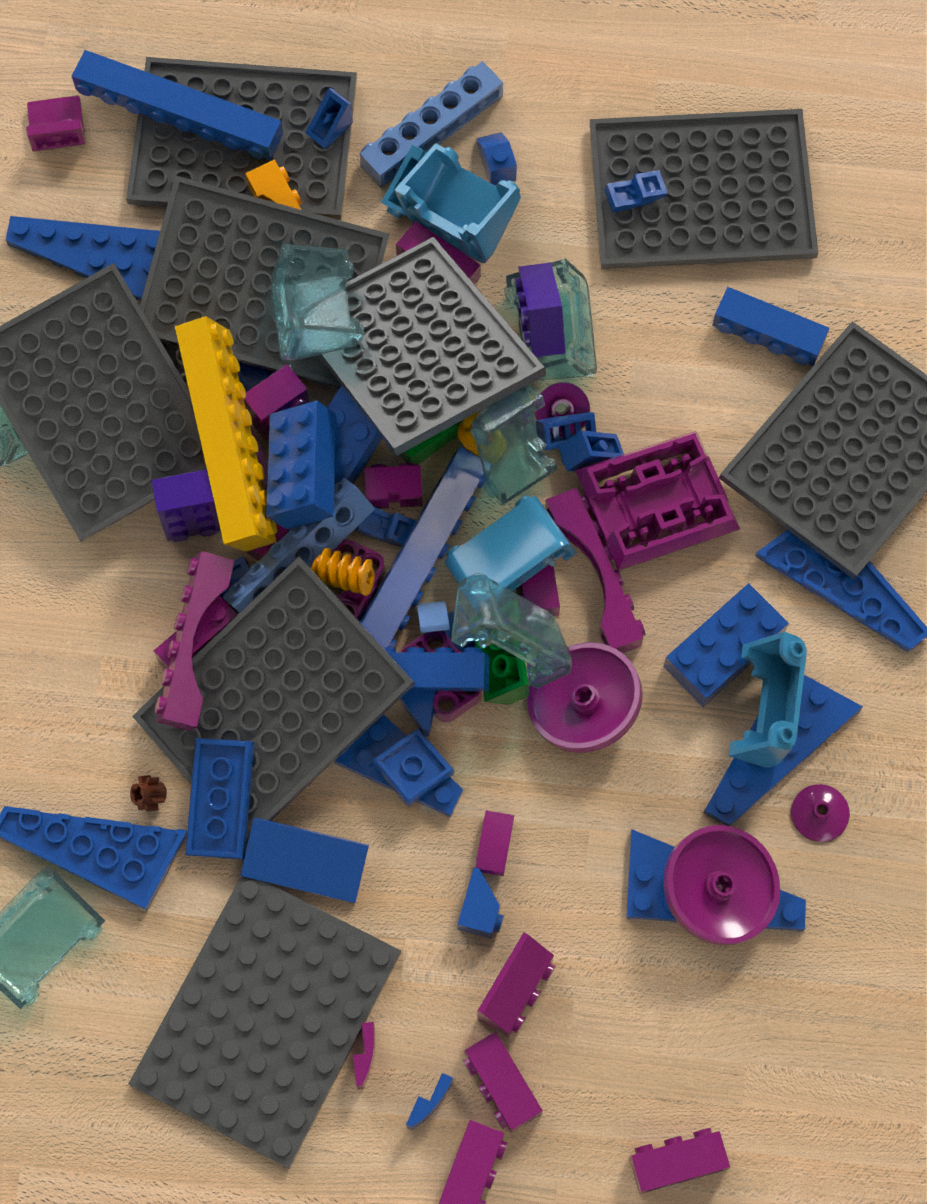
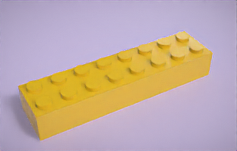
[175,316,277,552]

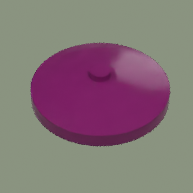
[527,642,643,753]
[663,825,780,946]

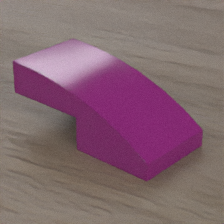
[475,810,515,876]
[353,1022,375,1089]

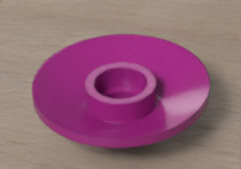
[535,382,590,437]
[791,784,850,842]

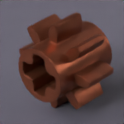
[130,775,167,812]

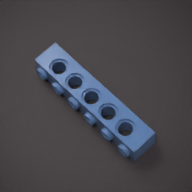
[360,61,503,188]
[223,478,375,614]

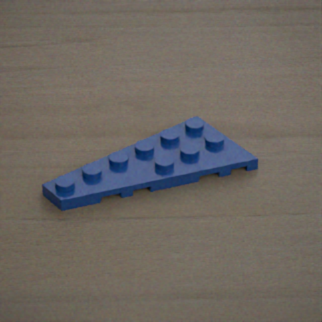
[6,216,160,300]
[755,530,927,652]
[703,675,863,826]
[333,714,463,818]
[0,806,187,911]
[626,829,806,931]

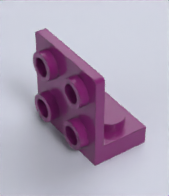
[26,95,86,151]

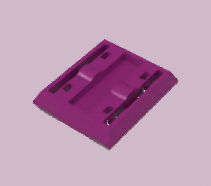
[575,431,740,571]

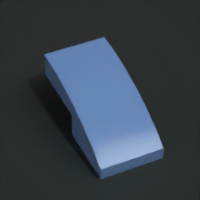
[417,601,450,633]

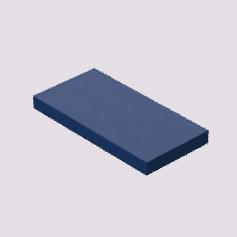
[185,738,255,860]
[240,817,369,903]

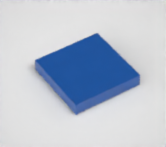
[372,728,454,807]

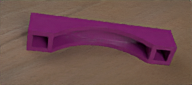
[545,488,646,653]
[155,551,235,731]

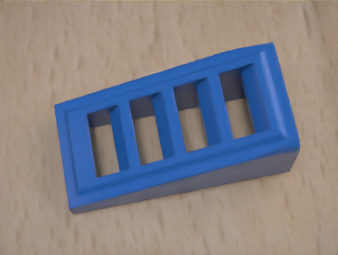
[536,412,597,451]

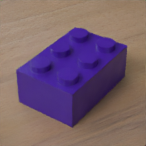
[514,262,566,357]
[152,469,221,542]

